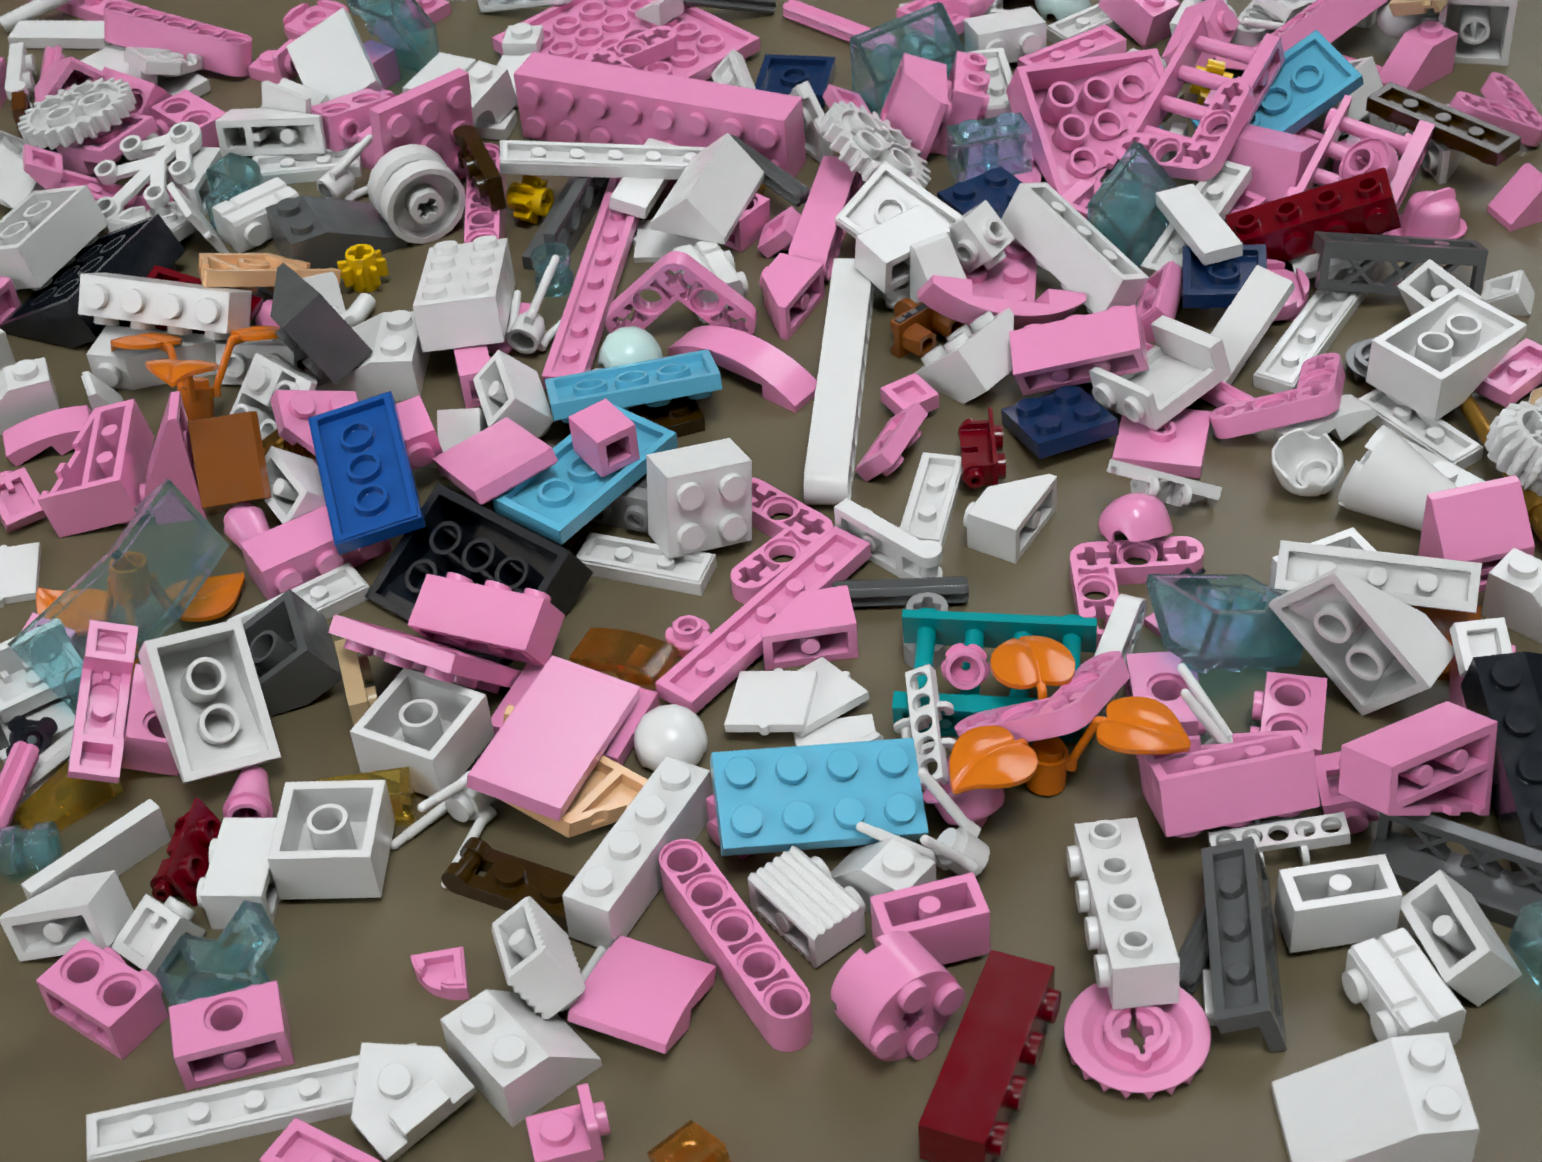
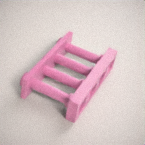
[1127,14,1285,159]
[1285,95,1435,235]

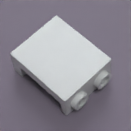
[1089,315,1231,430]

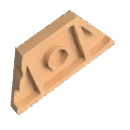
[198,253,341,293]
[502,704,648,838]

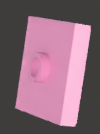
[1112,409,1212,479]

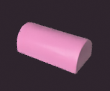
[1136,260,1183,343]

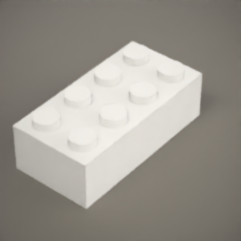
[413,235,515,352]

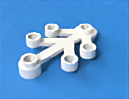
[94,122,202,232]

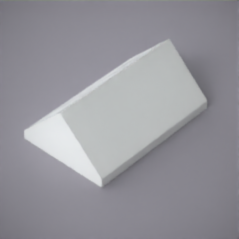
[650,133,765,245]

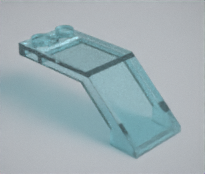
[7,479,229,714]

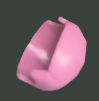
[1098,493,1174,543]

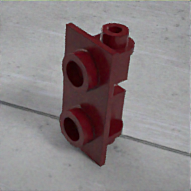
[958,407,1006,488]
[150,797,222,907]

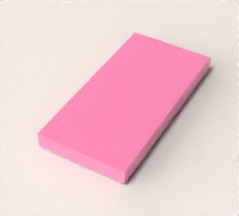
[467,655,640,821]

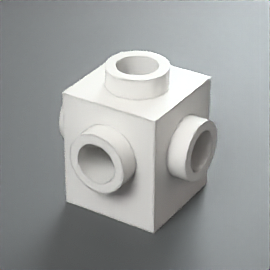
[948,200,1015,273]

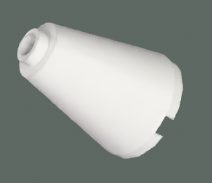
[1337,425,1457,531]

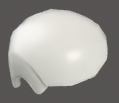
[1271,428,1344,496]
[634,704,708,771]

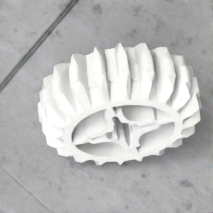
[1484,401,1542,496]

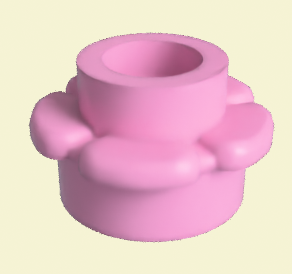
[665,615,710,658]
[941,643,990,690]

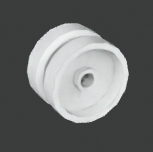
[367,144,466,244]

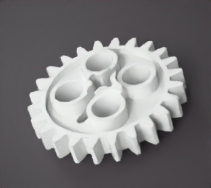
[17,77,137,150]
[820,101,931,189]

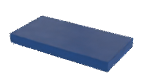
[308,391,426,555]

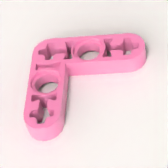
[585,26,678,69]
[1449,72,1542,147]
[1116,78,1255,181]
[605,251,757,335]
[1209,353,1345,439]
[730,477,833,605]
[1069,536,1204,650]
[954,651,1130,742]

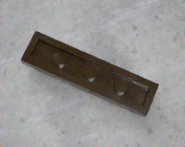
[1366,82,1521,167]

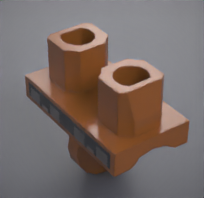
[890,298,963,359]

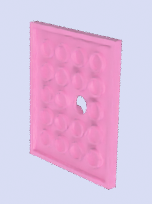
[492,0,761,81]

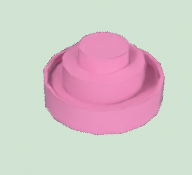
[1339,137,1398,182]

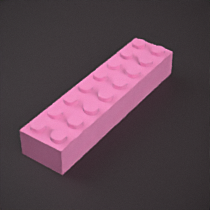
[513,52,806,178]

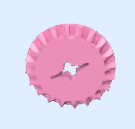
[1064,982,1211,1100]

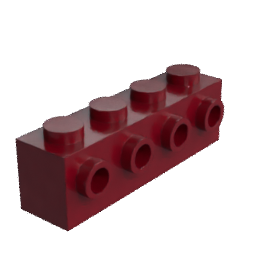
[1226,167,1402,262]
[918,949,1062,1162]

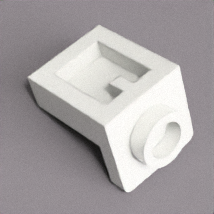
[110,894,206,977]

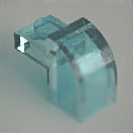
[204,152,264,230]
[155,900,280,1006]

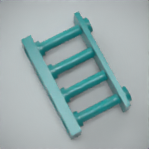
[892,608,1097,744]

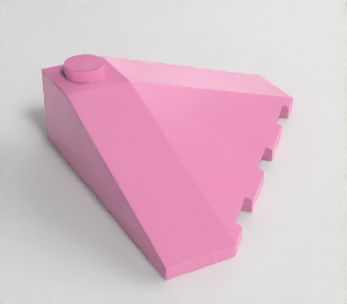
[1006,48,1165,197]

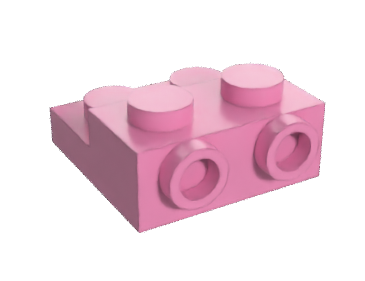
[935,51,990,156]
[56,113,159,175]

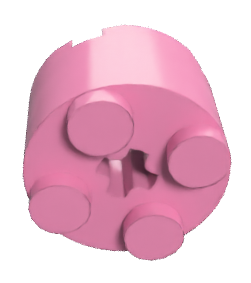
[831,931,965,1061]

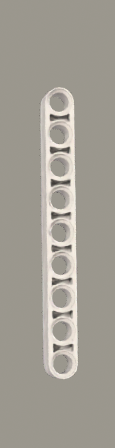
[804,258,875,505]

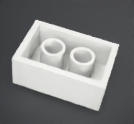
[0,185,108,291]

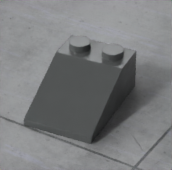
[265,195,408,269]
[270,262,373,385]
[243,589,342,717]

